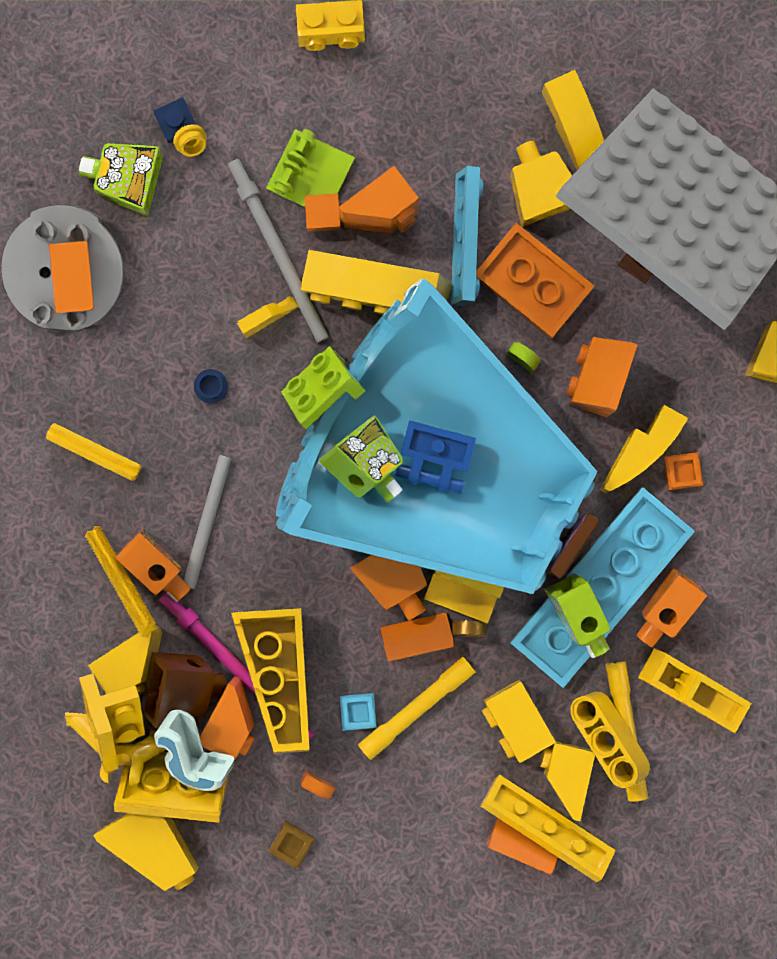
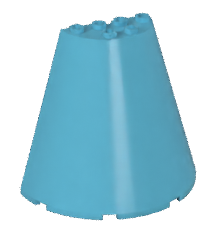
[276,279,598,594]

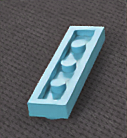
[451,166,483,306]

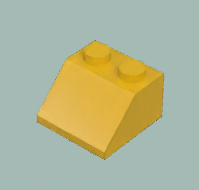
[88,627,163,696]

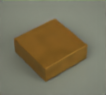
[268,821,315,870]

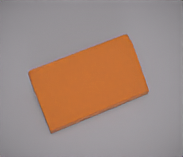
[48,241,94,313]
[380,612,455,662]
[486,818,558,875]

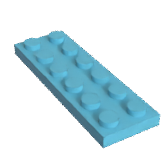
[510,487,695,688]

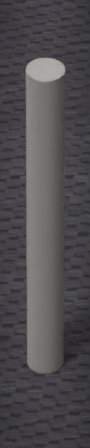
[184,455,232,589]

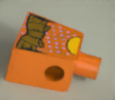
[115,529,191,602]

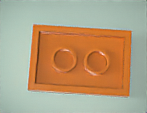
[476,223,595,339]

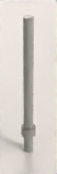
[228,159,329,343]

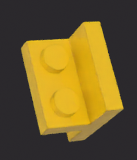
[424,570,504,624]
[79,674,145,773]

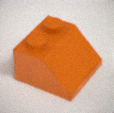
[339,166,419,234]
[565,337,638,418]

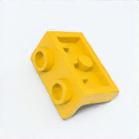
[296,0,365,51]

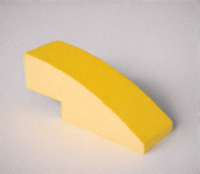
[542,70,604,170]
[600,405,688,493]
[638,648,752,733]

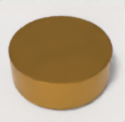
[452,620,487,637]

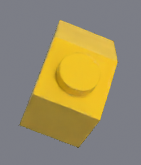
[540,741,595,821]

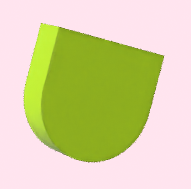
[506,342,541,374]

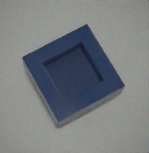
[153,97,196,143]

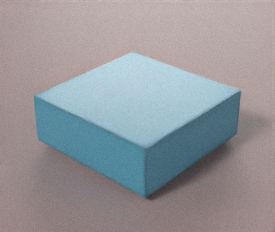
[340,693,377,731]

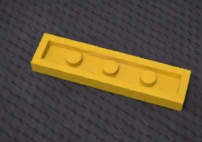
[480,774,616,882]

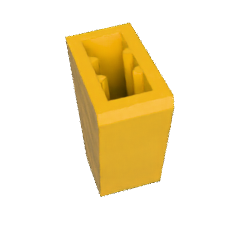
[93,813,199,891]

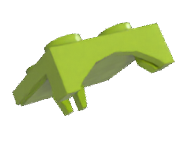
[281,346,366,429]

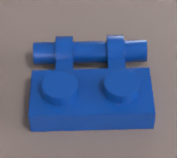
[395,420,476,494]

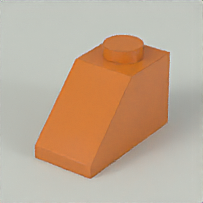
[200,676,255,761]

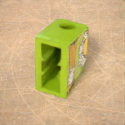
[79,143,163,216]
[318,415,403,502]
[545,573,611,658]

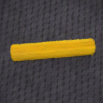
[46,423,142,481]

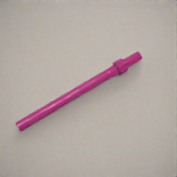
[158,593,314,739]

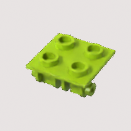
[266,129,355,207]

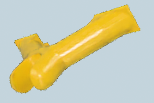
[65,712,167,786]

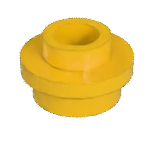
[173,125,207,157]

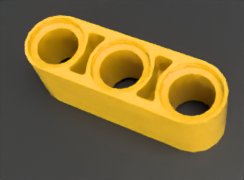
[570,691,650,788]

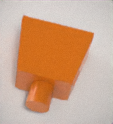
[350,555,427,621]
[636,567,707,648]

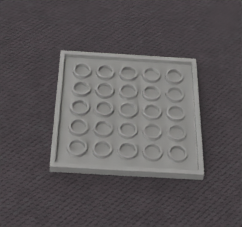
[556,88,777,330]

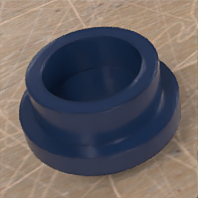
[194,369,228,403]

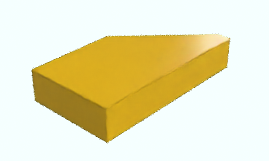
[237,296,299,338]

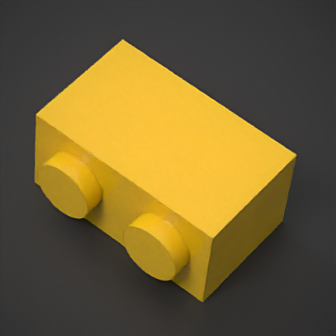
[481,680,556,763]

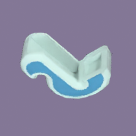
[154,710,235,791]

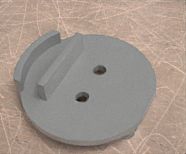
[1,205,124,330]

